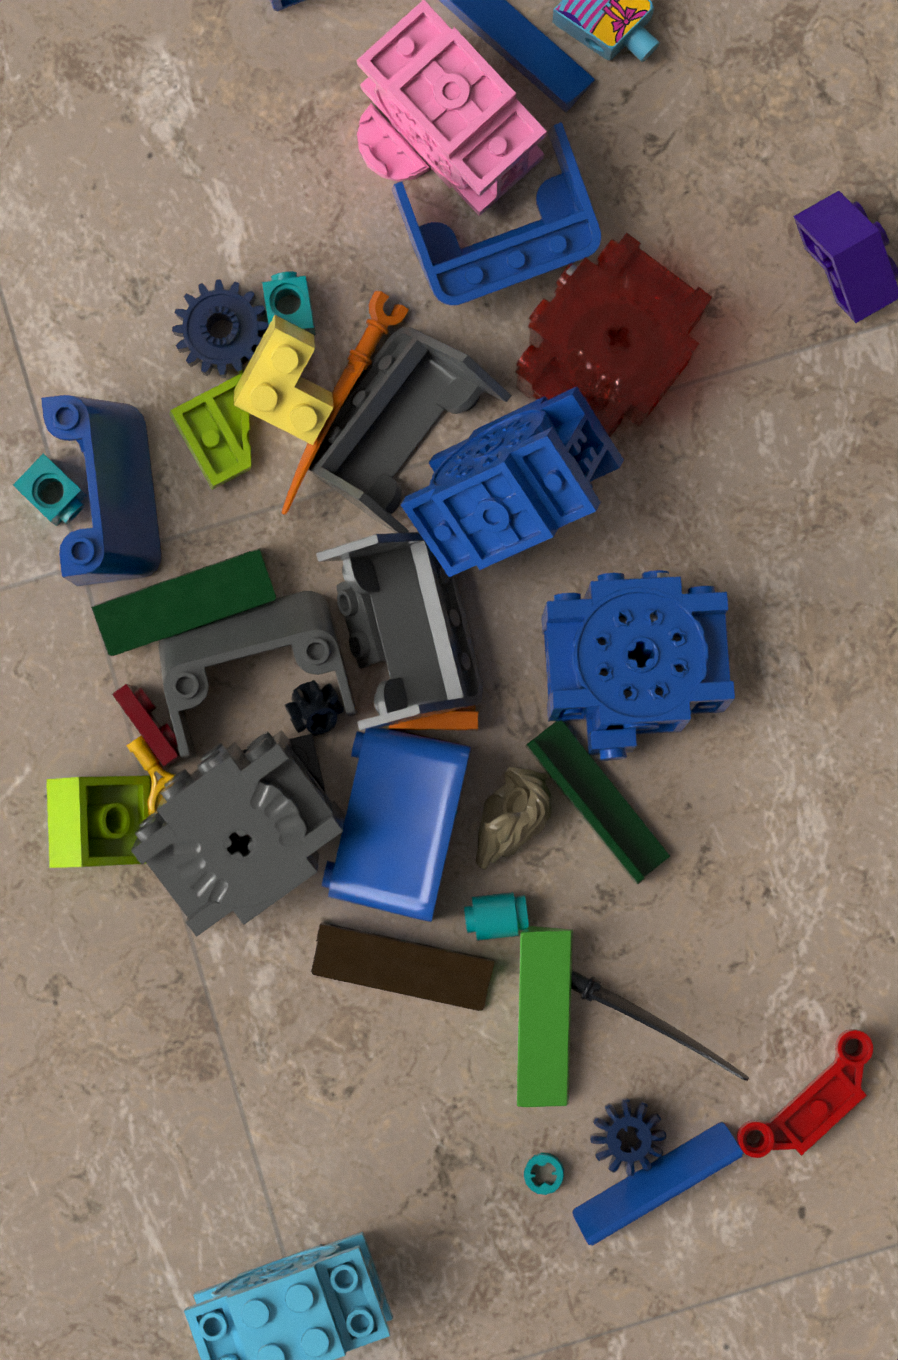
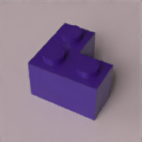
[793,191,898,323]

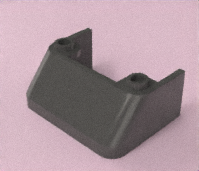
[308,327,512,533]
[316,532,483,730]
[158,591,358,759]

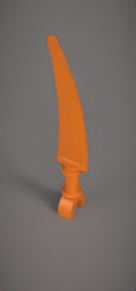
[281,291,409,515]

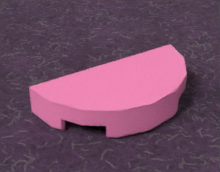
[357,103,429,182]

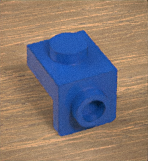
[586,719,637,761]

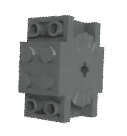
[131,730,345,937]

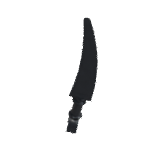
[571,970,749,1081]

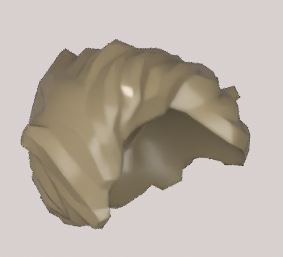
[475,767,551,870]

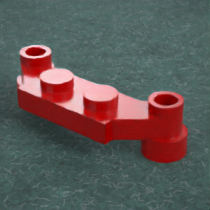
[737,1029,873,1158]

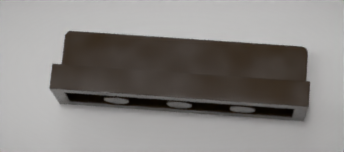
[311,922,495,1011]

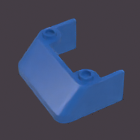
[392,122,601,306]

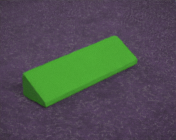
[517,926,573,1107]

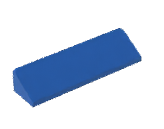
[439,0,595,113]
[572,1122,744,1246]

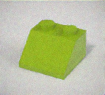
[46,775,150,868]

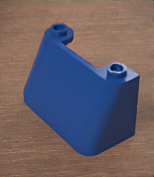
[41,395,162,586]
[321,727,471,922]

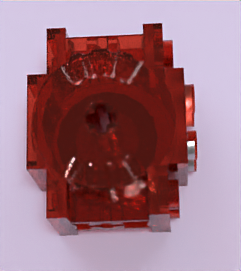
[515,233,713,437]

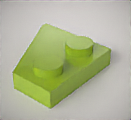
[169,373,251,490]

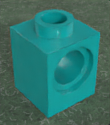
[262,271,316,336]
[13,453,87,526]

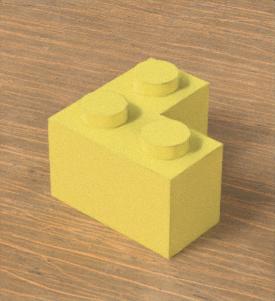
[234,315,334,445]

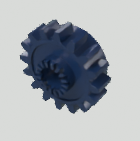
[172,279,269,378]

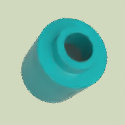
[464,892,529,941]

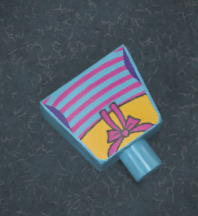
[552,0,660,62]

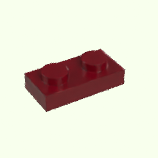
[112,684,182,767]

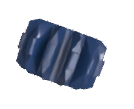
[590,1098,666,1176]

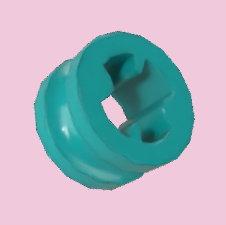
[524,1153,564,1195]

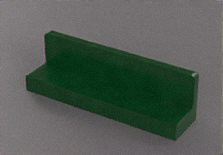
[91,547,276,656]
[525,721,670,884]

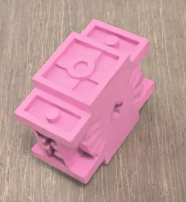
[357,0,547,216]

